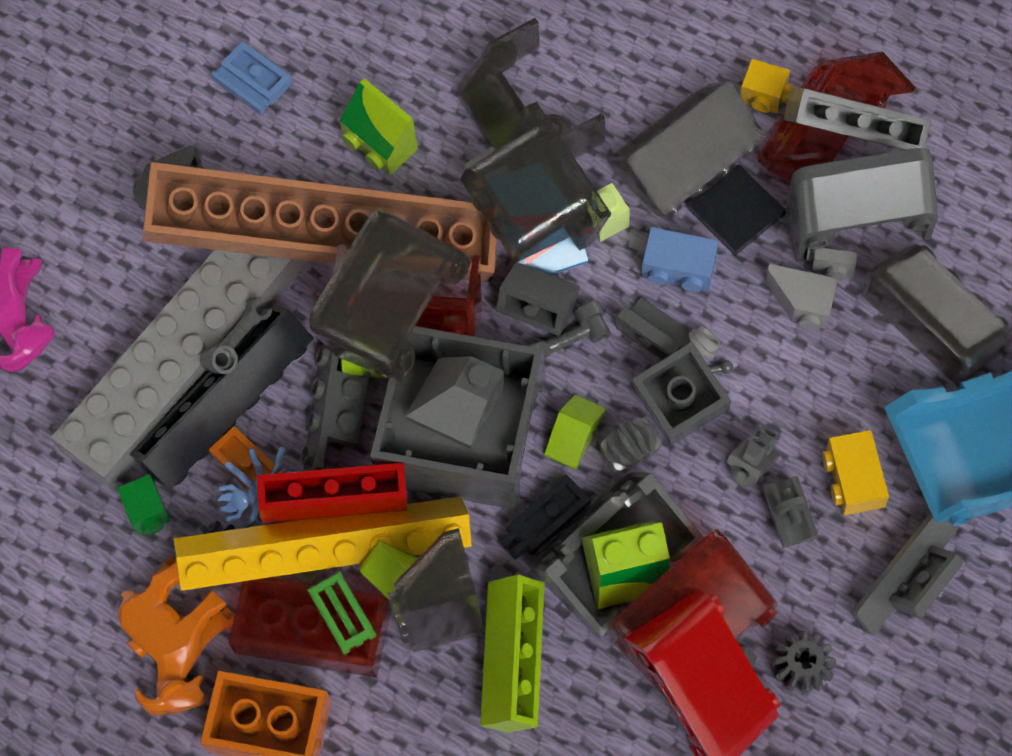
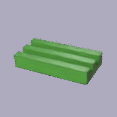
[307,571,376,655]

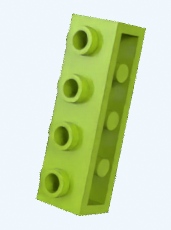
[480,575,545,733]

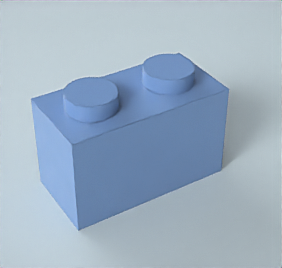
[642,227,719,292]

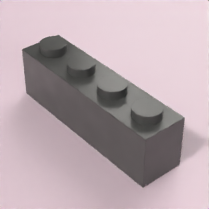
[783,87,932,150]

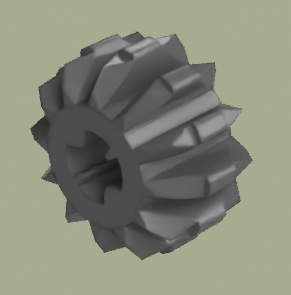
[600,418,662,473]
[772,630,836,695]

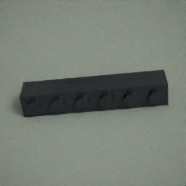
[129,305,314,490]

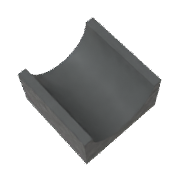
[370,324,545,510]

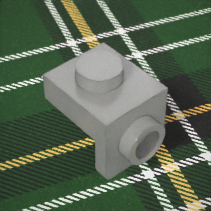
[806,247,858,281]

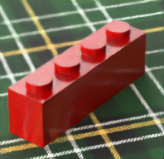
[257,463,408,523]

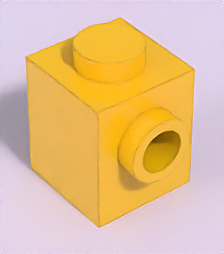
[740,59,793,113]

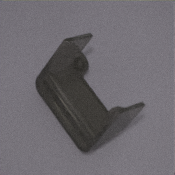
[457,18,605,173]

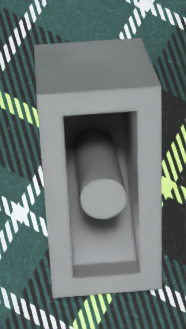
[766,264,838,330]

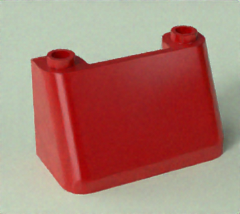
[624,590,781,756]

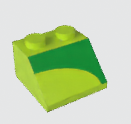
[340,78,418,175]
[581,521,670,609]

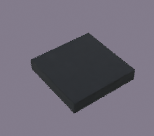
[689,165,786,256]

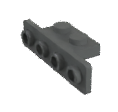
[301,337,368,471]
[852,512,964,635]

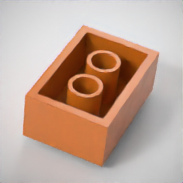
[200,671,332,756]

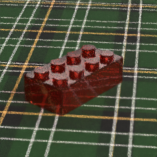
[228,577,392,678]

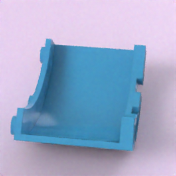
[884,363,1012,526]

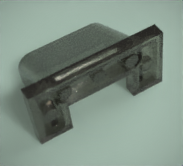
[460,101,612,263]

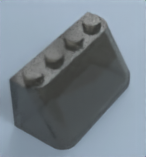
[607,81,766,218]
[861,244,1012,389]
[388,528,484,653]

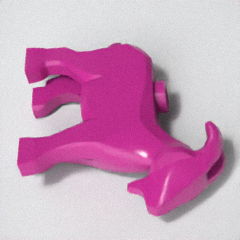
[0,248,55,372]

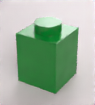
[117,474,171,535]

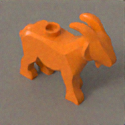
[117,556,242,716]

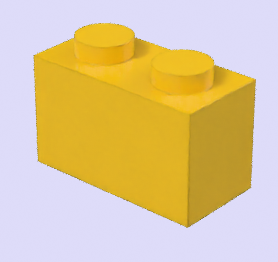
[822,430,889,516]

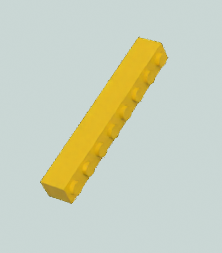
[173,496,472,591]

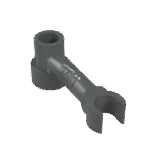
[200,297,272,374]
[529,300,611,358]

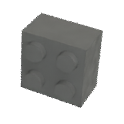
[632,342,731,446]

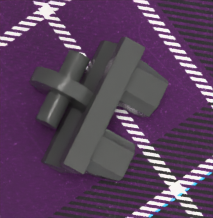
[726,426,781,487]
[763,476,818,548]

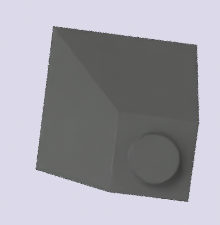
[405,356,504,449]

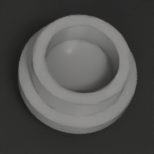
[688,326,721,359]

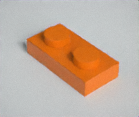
[209,426,282,490]

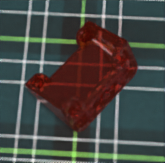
[610,529,778,702]

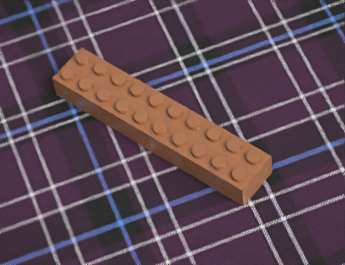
[142,162,499,282]

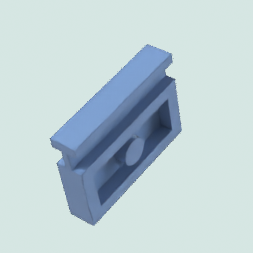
[211,41,293,116]

